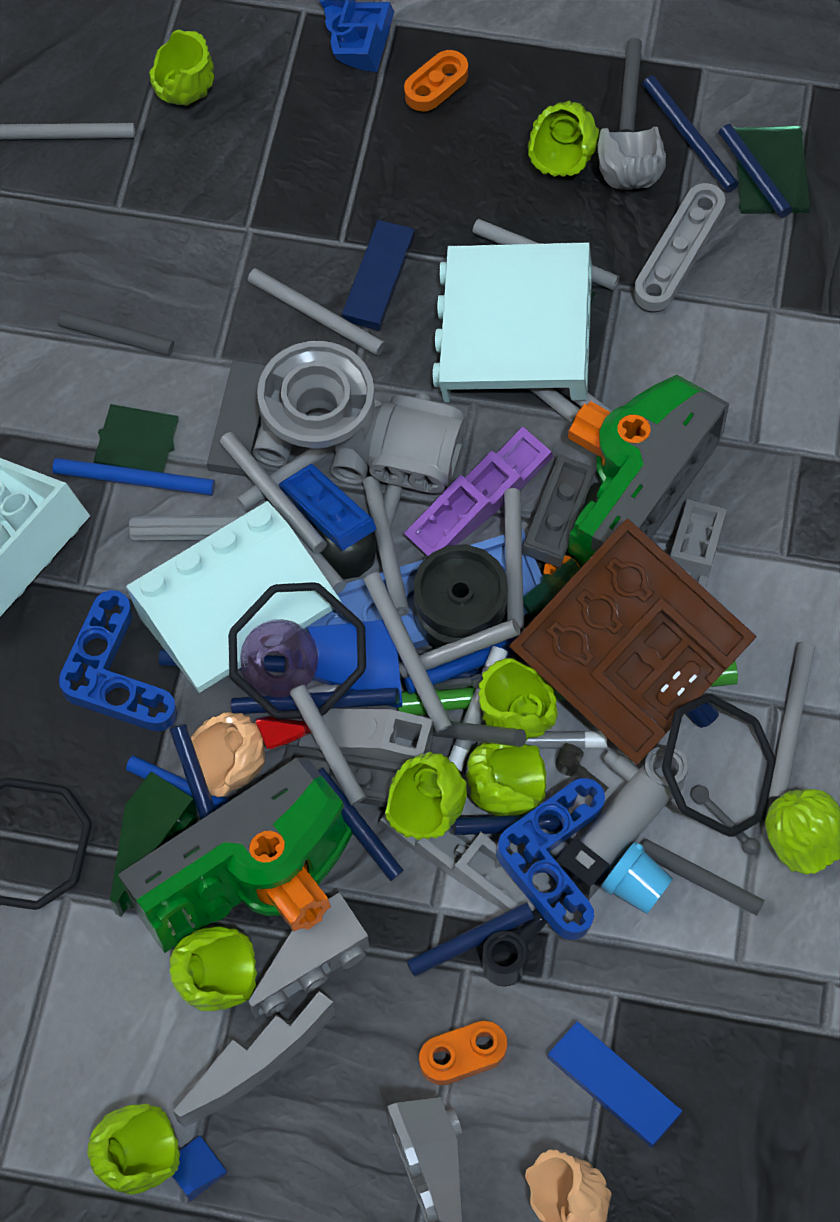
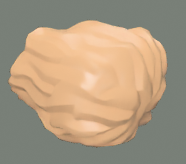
[191,712,265,798]
[525,1149,612,1222]

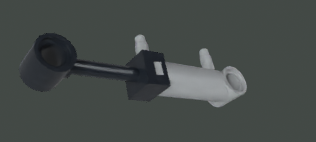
[482,745,688,987]

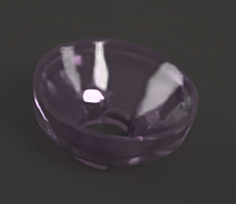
[240,619,319,697]

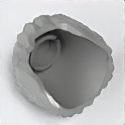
[597,126,666,190]

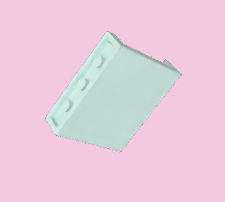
[433,243,592,402]

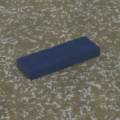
[342,220,415,331]

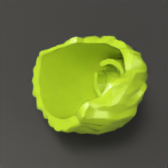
[149,30,215,106]
[528,100,599,177]
[478,658,558,741]
[465,743,547,816]
[385,751,467,840]
[765,789,840,875]
[169,927,257,1011]
[87,1104,181,1195]

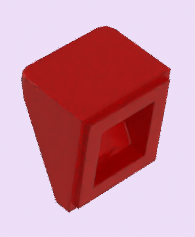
[256,717,311,750]

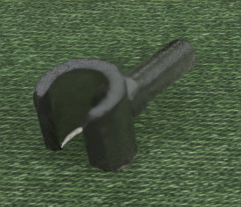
[556,743,609,792]

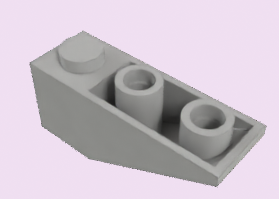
[298,709,433,763]
[248,892,369,1019]

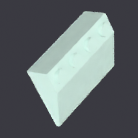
[0,458,90,617]
[126,501,341,693]

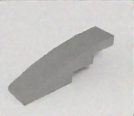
[670,499,727,589]
[378,814,551,912]
[173,991,335,1127]

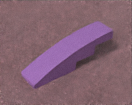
[404,426,554,556]

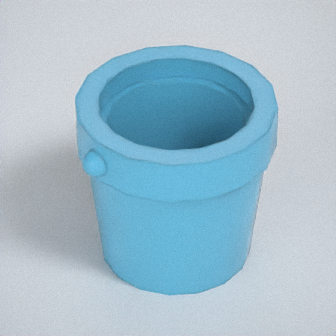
[601,842,673,914]

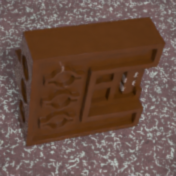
[509,518,757,765]

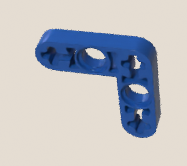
[59,590,177,732]
[495,778,605,940]

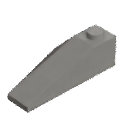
[387,1097,463,1222]

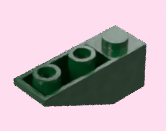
[110,772,198,917]

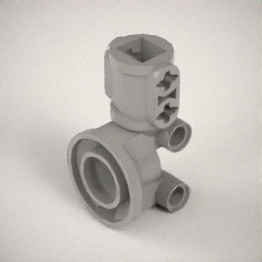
[252,341,465,493]

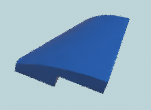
[320,0,395,72]
[309,620,403,708]

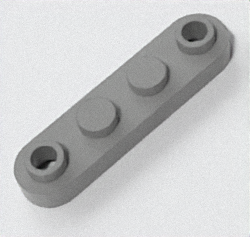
[634,183,725,311]

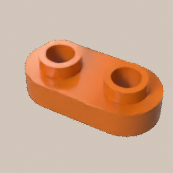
[404,50,468,112]
[419,1021,507,1085]

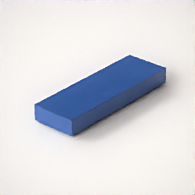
[278,464,377,551]
[547,1021,682,1148]

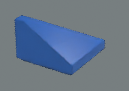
[172,1136,227,1202]

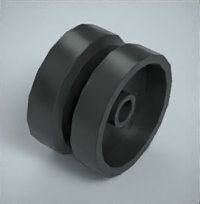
[414,544,508,648]

